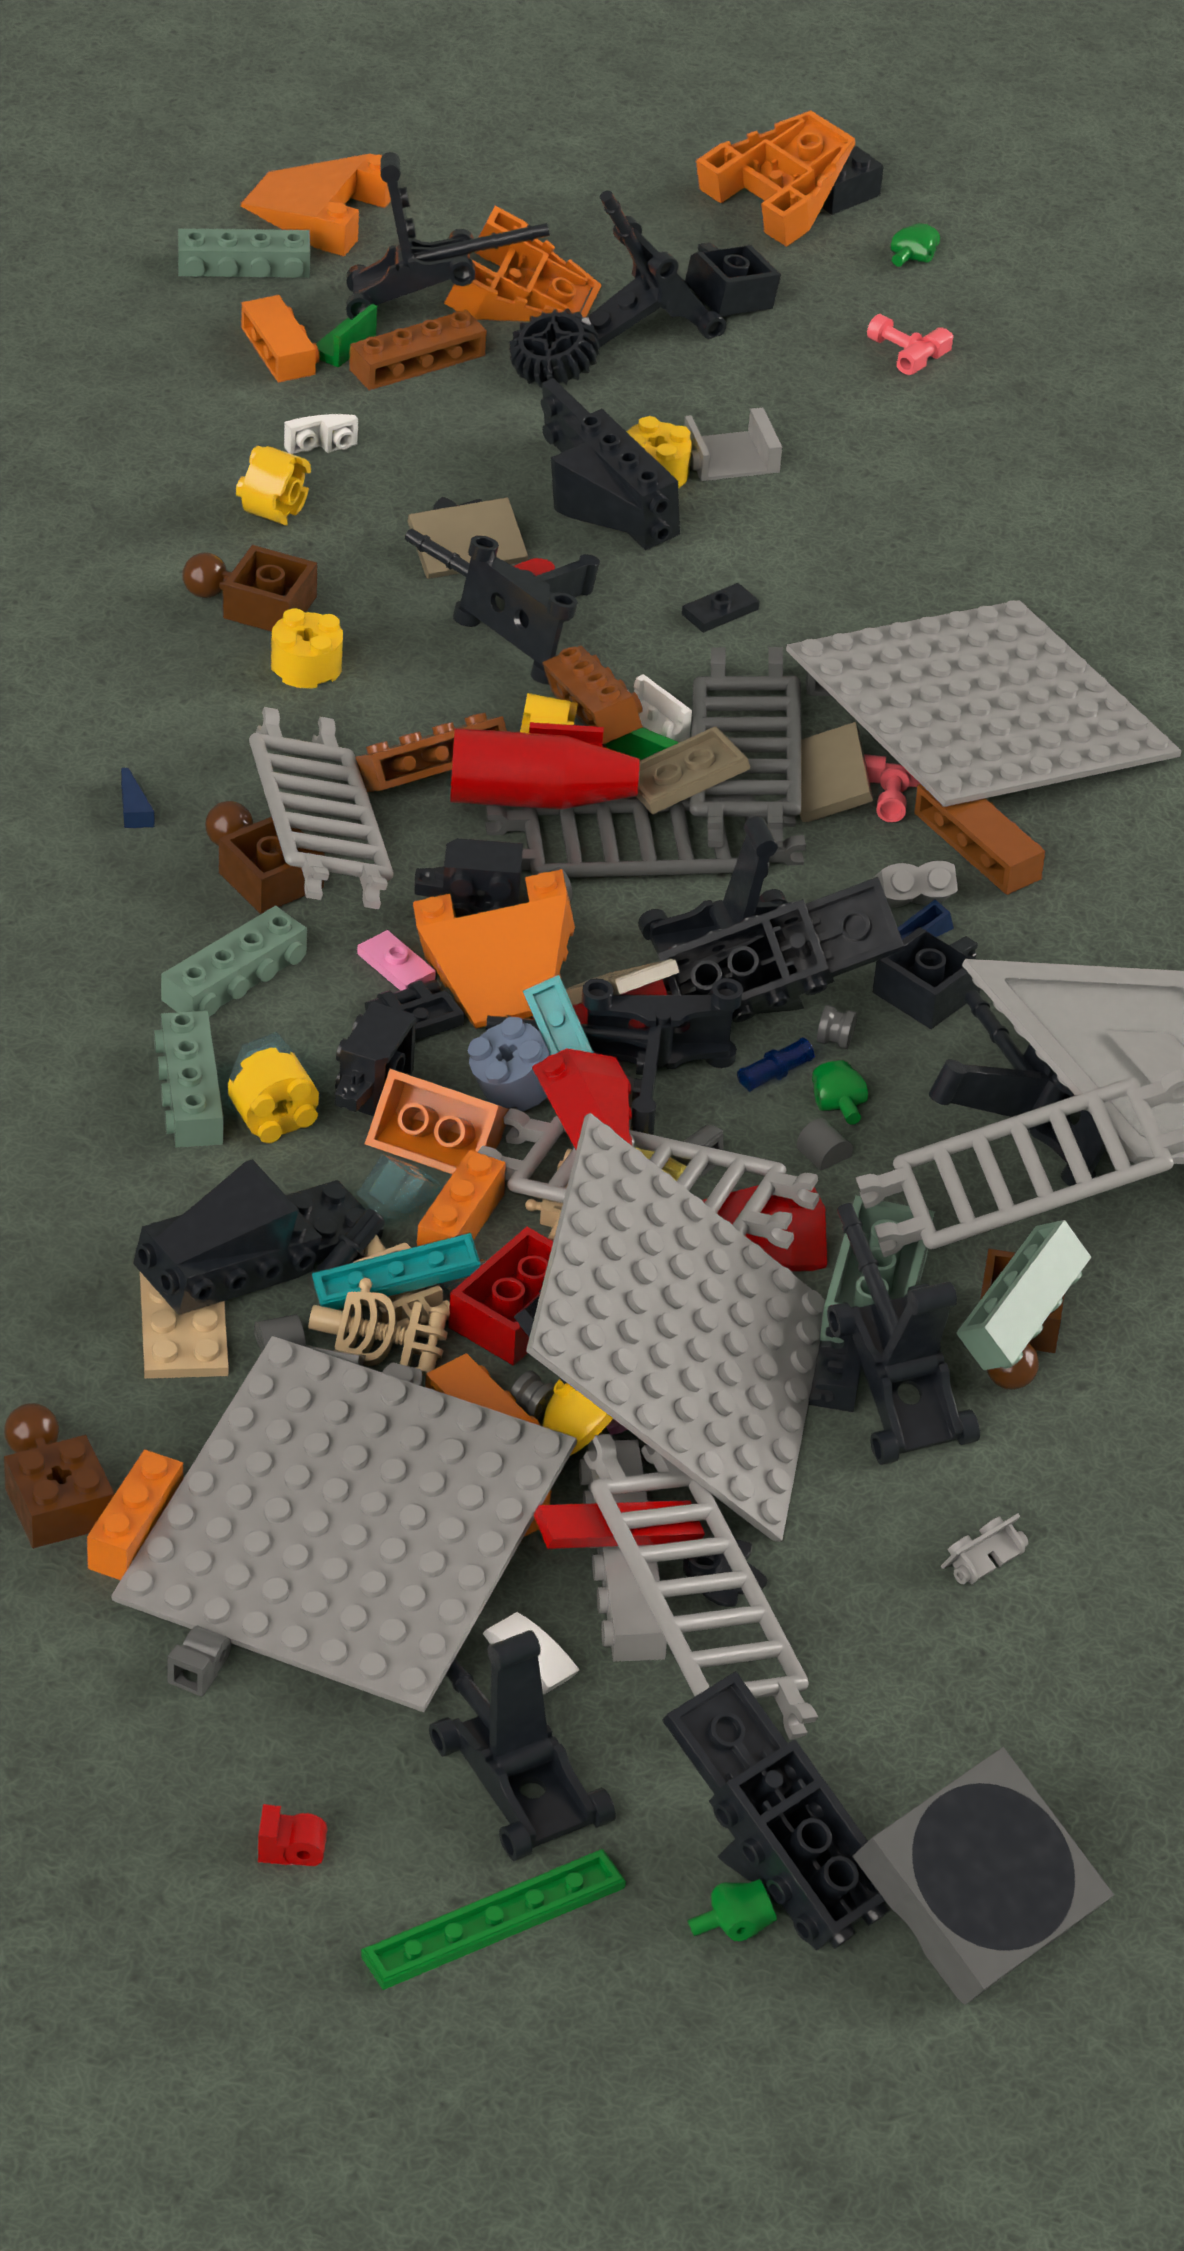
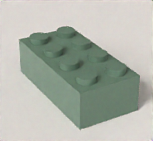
[820,1195,935,1343]

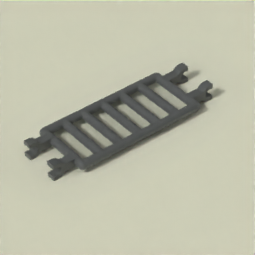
[690,647,801,847]
[485,795,806,878]

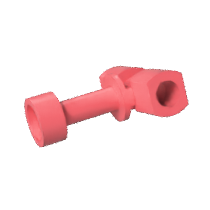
[867,314,954,375]
[864,754,920,823]

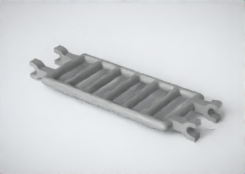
[249,707,394,909]
[856,1069,1184,1257]
[478,1108,819,1249]
[583,1434,818,1740]

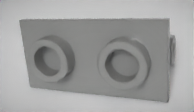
[940,1513,1028,1584]

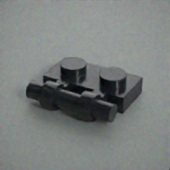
[365,980,464,1041]

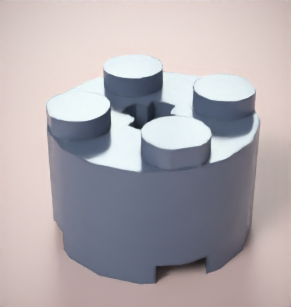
[467,1017,550,1111]

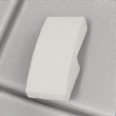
[284,414,358,454]
[483,1612,579,1695]

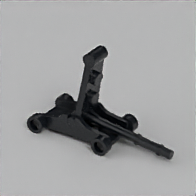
[346,152,550,320]
[588,190,726,347]
[405,528,600,685]
[638,816,788,991]
[486,978,743,1135]
[929,990,1106,1186]
[827,1203,980,1465]
[429,1630,616,1862]

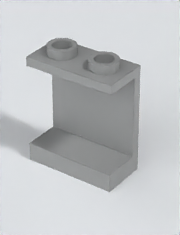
[684,407,782,481]

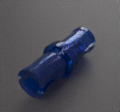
[737,1037,815,1092]

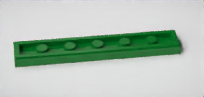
[361,1849,626,1990]

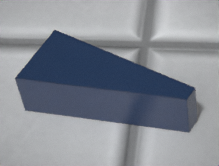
[121,768,155,828]
[898,900,954,939]

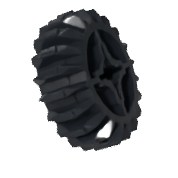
[509,308,600,388]

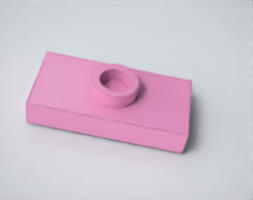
[357,930,436,991]

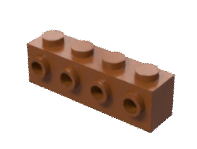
[349,310,487,390]
[542,646,643,744]
[355,712,507,792]
[914,784,1045,895]

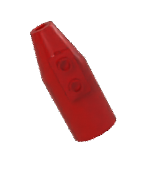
[450,722,640,810]

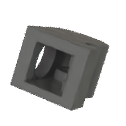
[168,1625,231,1697]

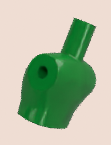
[890,223,940,267]
[812,1060,868,1125]
[687,1879,777,1941]

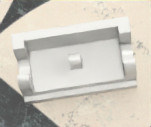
[628,674,692,743]

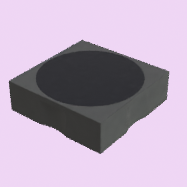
[853,1747,1114,2005]

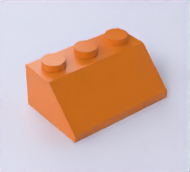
[365,1069,509,1174]

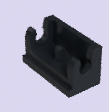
[808,1327,862,1412]

